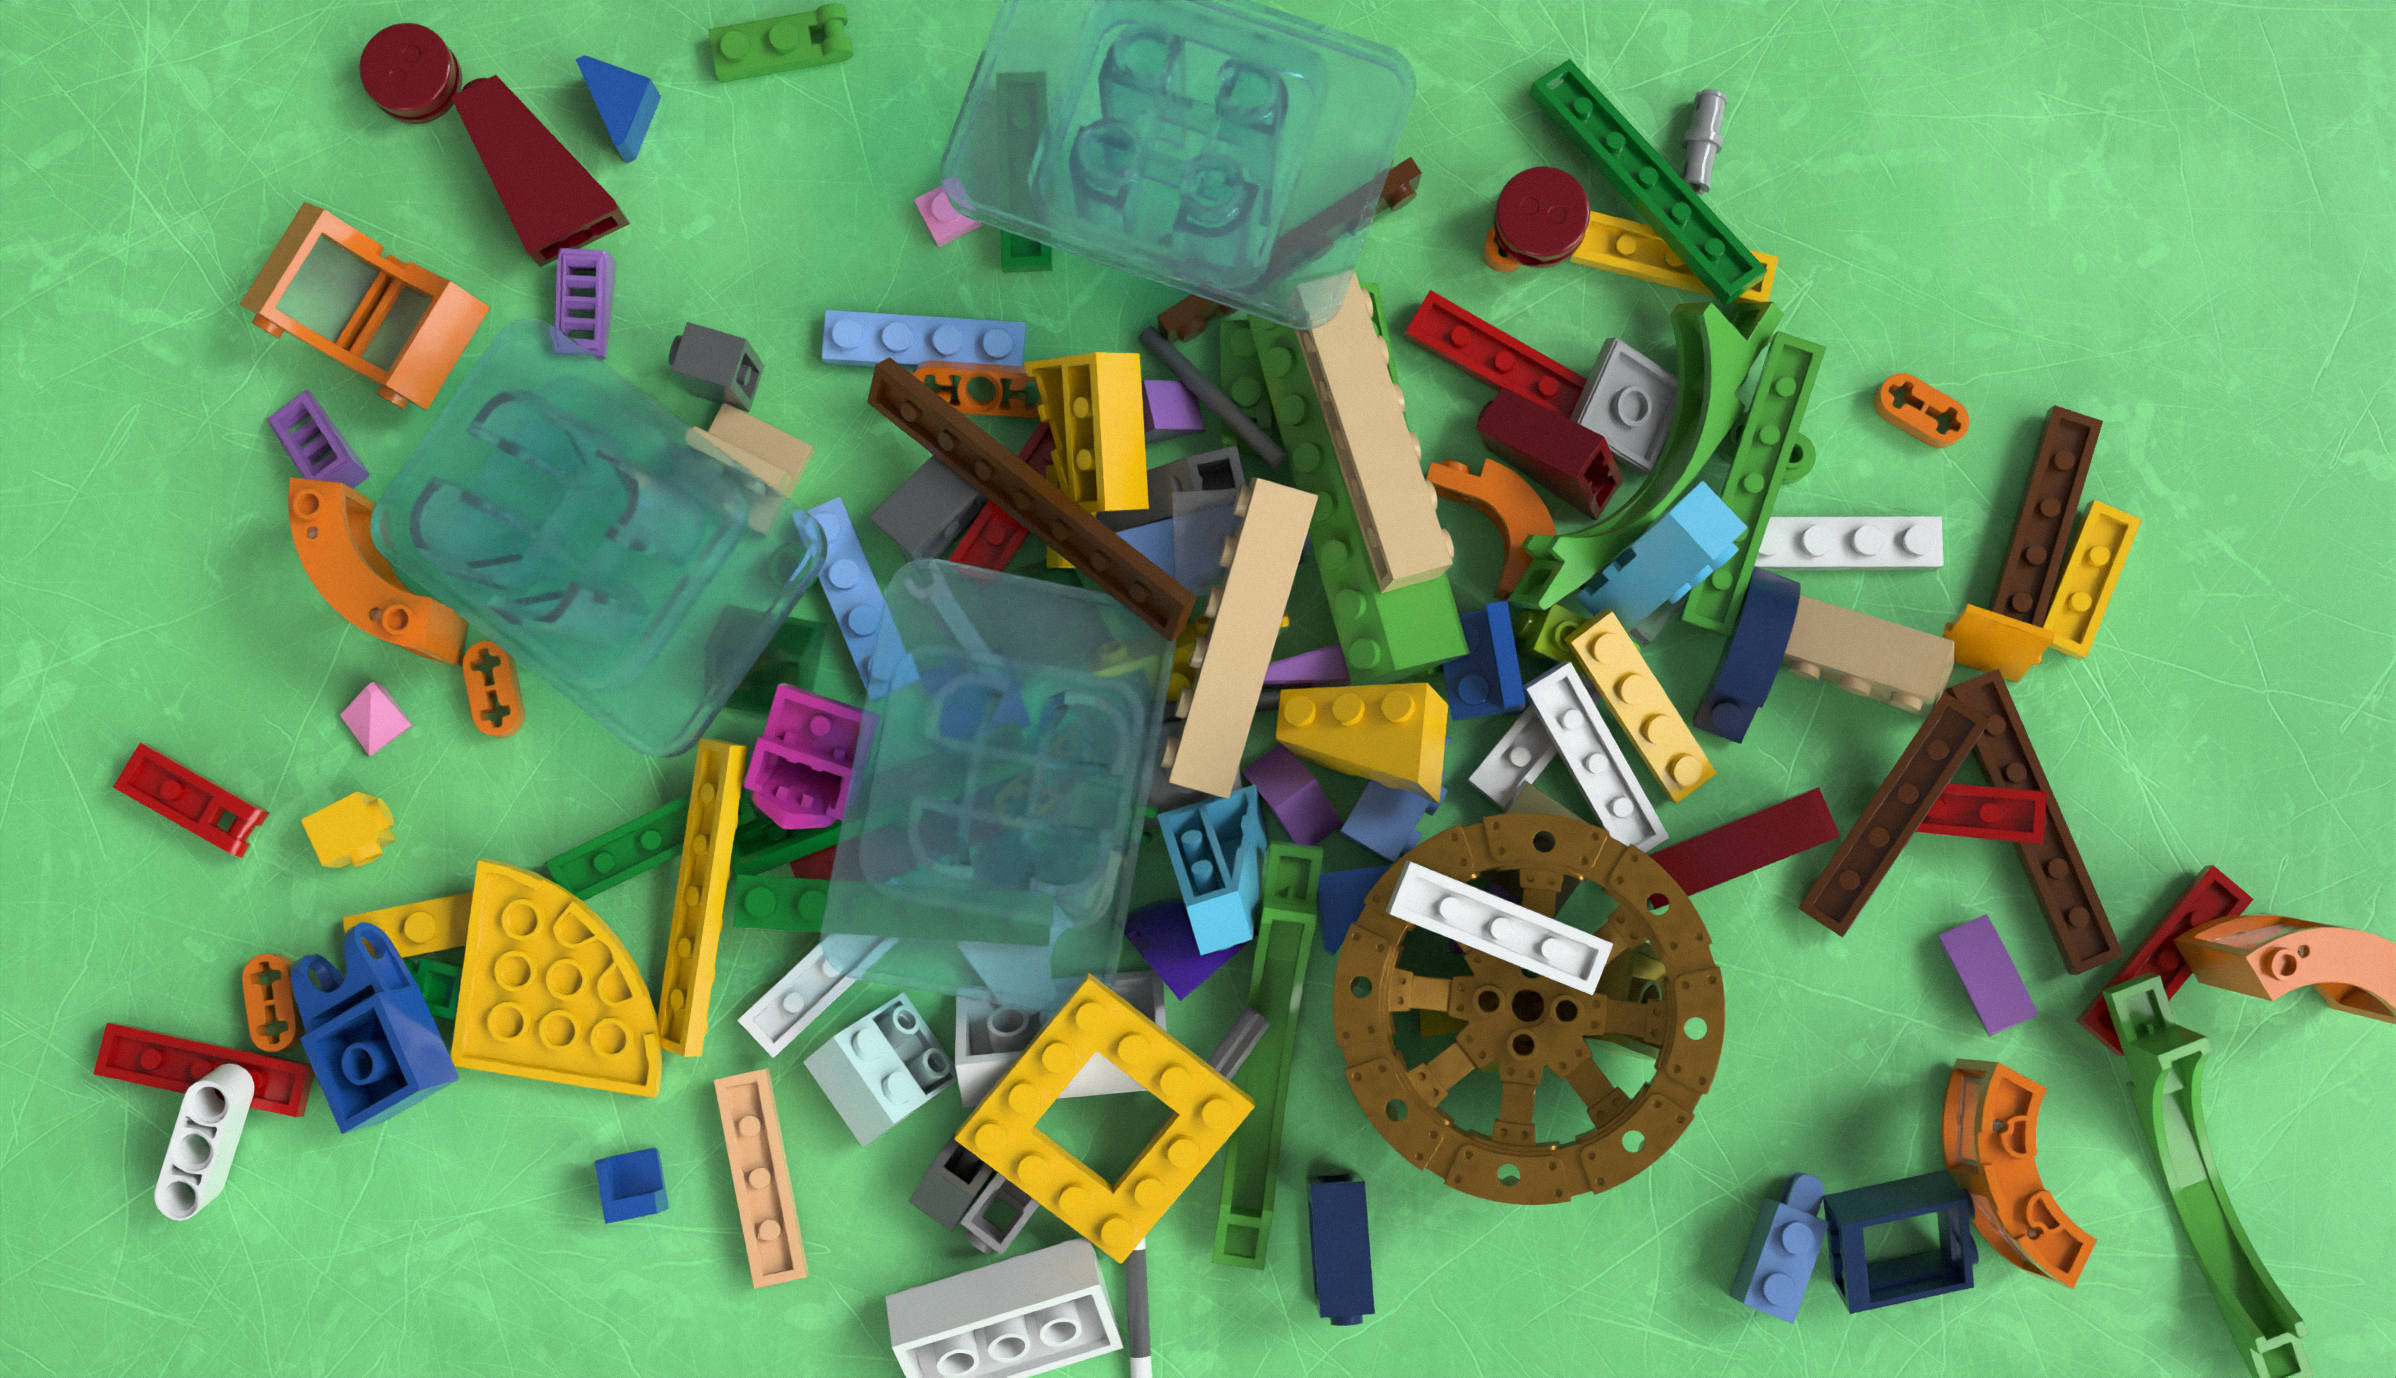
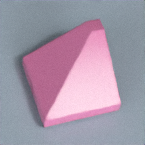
[340,681,413,756]

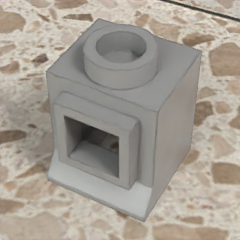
[960,1173,1040,1256]

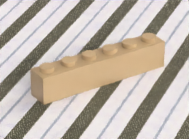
[1287,272,1454,593]
[1160,477,1318,799]

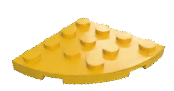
[451,858,662,1098]

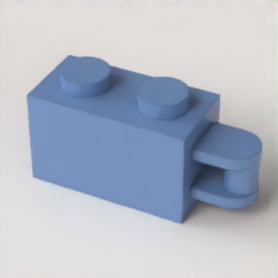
[1338,735,1451,865]
[1729,1172,1830,1324]

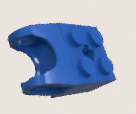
[290,922,460,1134]

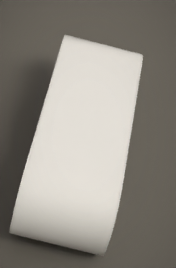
[154,1063,254,1221]

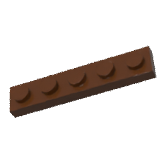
[1988,405,2103,628]
[1798,692,1991,938]

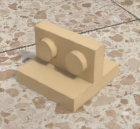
[677,402,815,538]

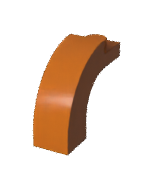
[1425,458,1556,601]

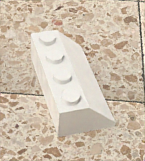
[955,970,1167,1107]
[885,1237,1123,1378]

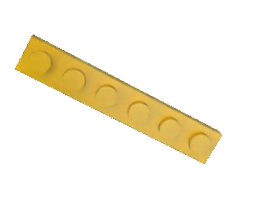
[657,738,748,1057]

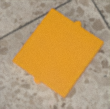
[1942,603,2055,683]

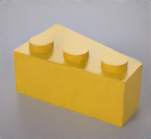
[1023,352,1149,513]
[1275,683,1448,804]

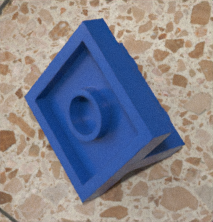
[1442,600,1526,722]

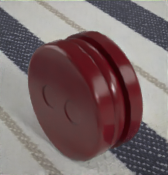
[359,23,462,124]
[1494,166,1590,268]

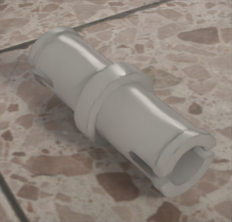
[1681,89,1728,195]

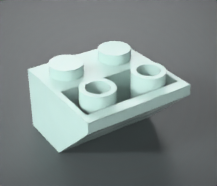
[804,992,958,1148]

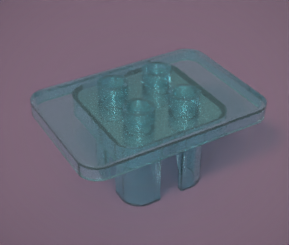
[940,0,1416,330]
[370,318,828,758]
[820,558,1176,1013]

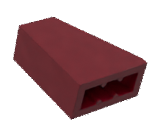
[1475,387,1623,521]

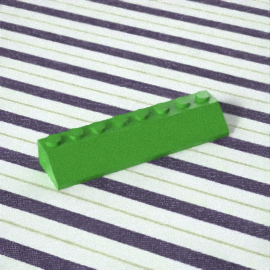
[1243,268,1470,686]

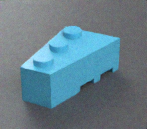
[1575,481,1748,633]

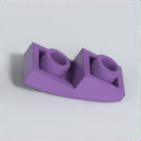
[1939,914,2038,1037]

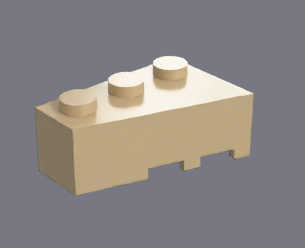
[1782,595,1954,719]

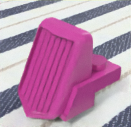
[743,683,881,829]

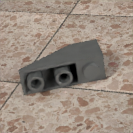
[1096,446,1246,533]

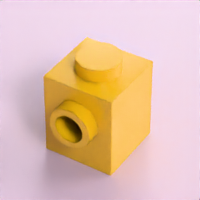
[301,791,396,869]

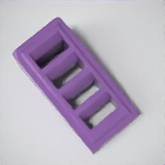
[554,248,616,359]
[266,389,369,489]
[1262,643,1352,688]

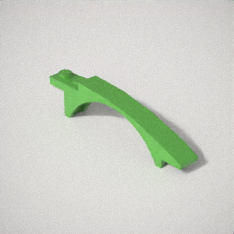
[1507,301,1784,610]
[1212,840,1323,1270]
[2102,972,2314,1378]

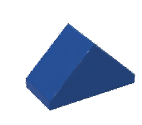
[576,55,661,163]
[1316,865,1390,956]

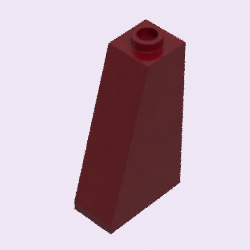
[451,75,630,267]
[1647,787,1840,911]

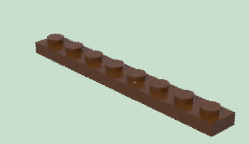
[867,357,1197,642]

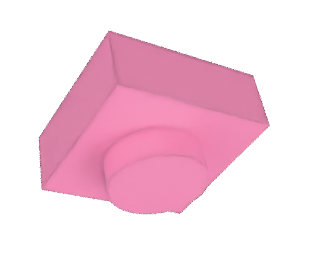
[914,177,982,248]

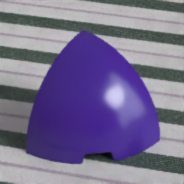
[1115,898,1258,1001]

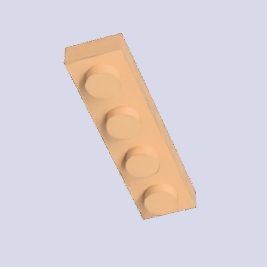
[714,1068,809,1289]

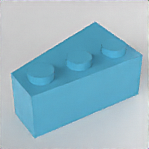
[1157,784,1268,955]

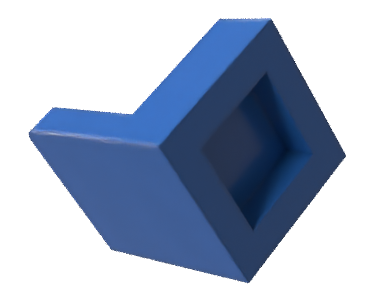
[595,1147,669,1224]

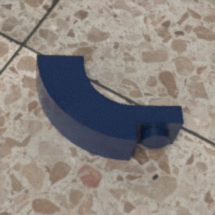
[1693,566,1801,744]

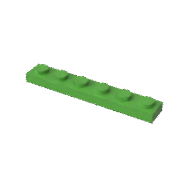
[1678,331,1826,638]

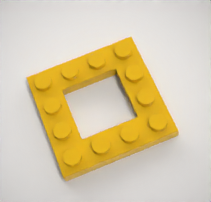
[954,972,1255,1264]

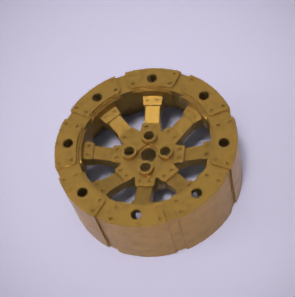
[1333,813,1725,1205]

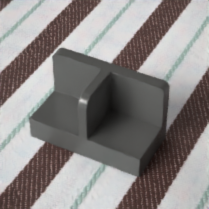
[871,455,989,575]

